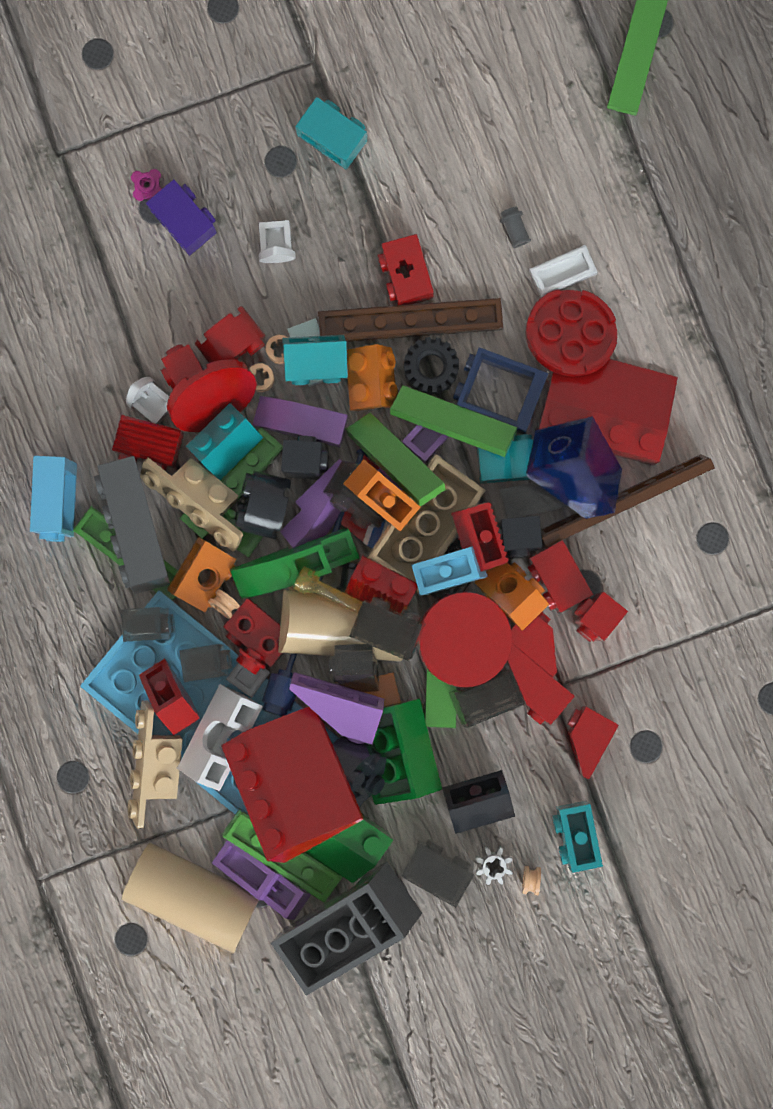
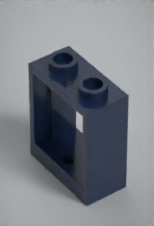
[453,347,548,435]

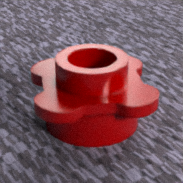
[236,647,266,675]

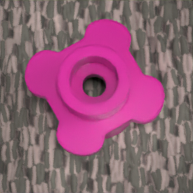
[131,169,162,201]

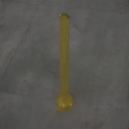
[293,566,419,643]

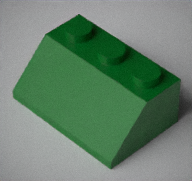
[366,698,442,805]
[305,814,393,883]

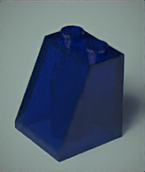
[526,416,622,519]

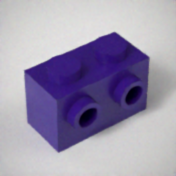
[146,179,217,256]

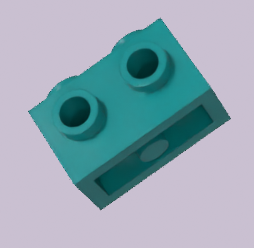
[295,97,368,170]
[282,335,348,385]
[186,403,263,480]
[552,801,603,873]

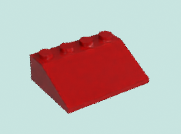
[536,359,678,466]
[221,706,364,863]

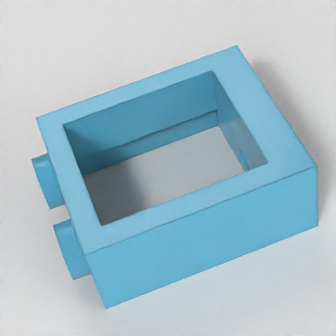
[30,456,77,542]

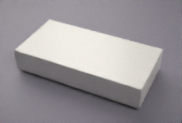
[529,245,598,298]

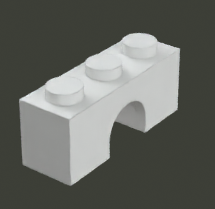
[177,684,263,791]

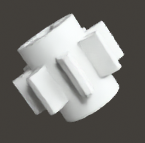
[475,846,513,885]

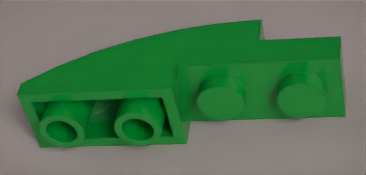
[230,527,359,599]

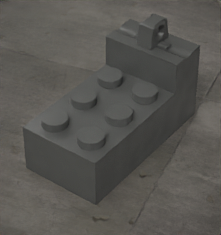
[271,861,422,996]

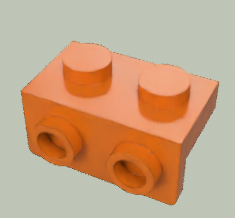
[347,344,398,411]

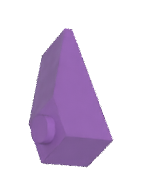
[289,672,384,744]

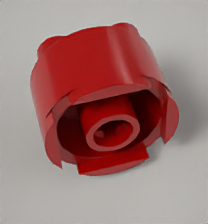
[194,306,266,363]

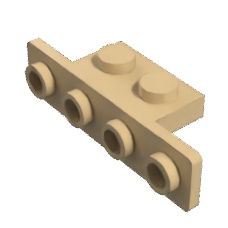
[140,458,243,552]
[127,700,183,828]

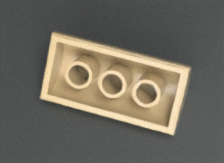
[367,454,486,593]
[278,590,411,662]
[121,843,259,953]

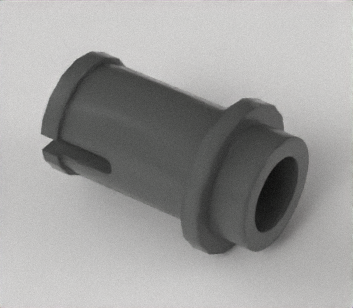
[500,206,531,248]

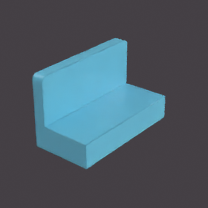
[412,547,488,595]

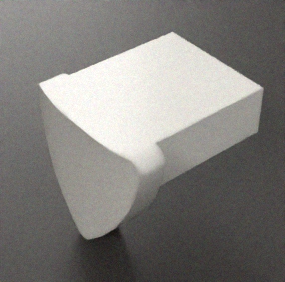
[258,220,296,263]
[126,377,169,424]

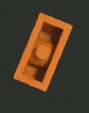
[343,459,421,531]
[167,537,236,613]
[474,562,549,631]

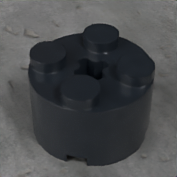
[234,470,291,540]
[332,736,387,808]

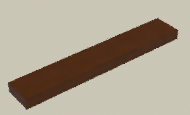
[318,298,503,342]
[541,454,715,548]

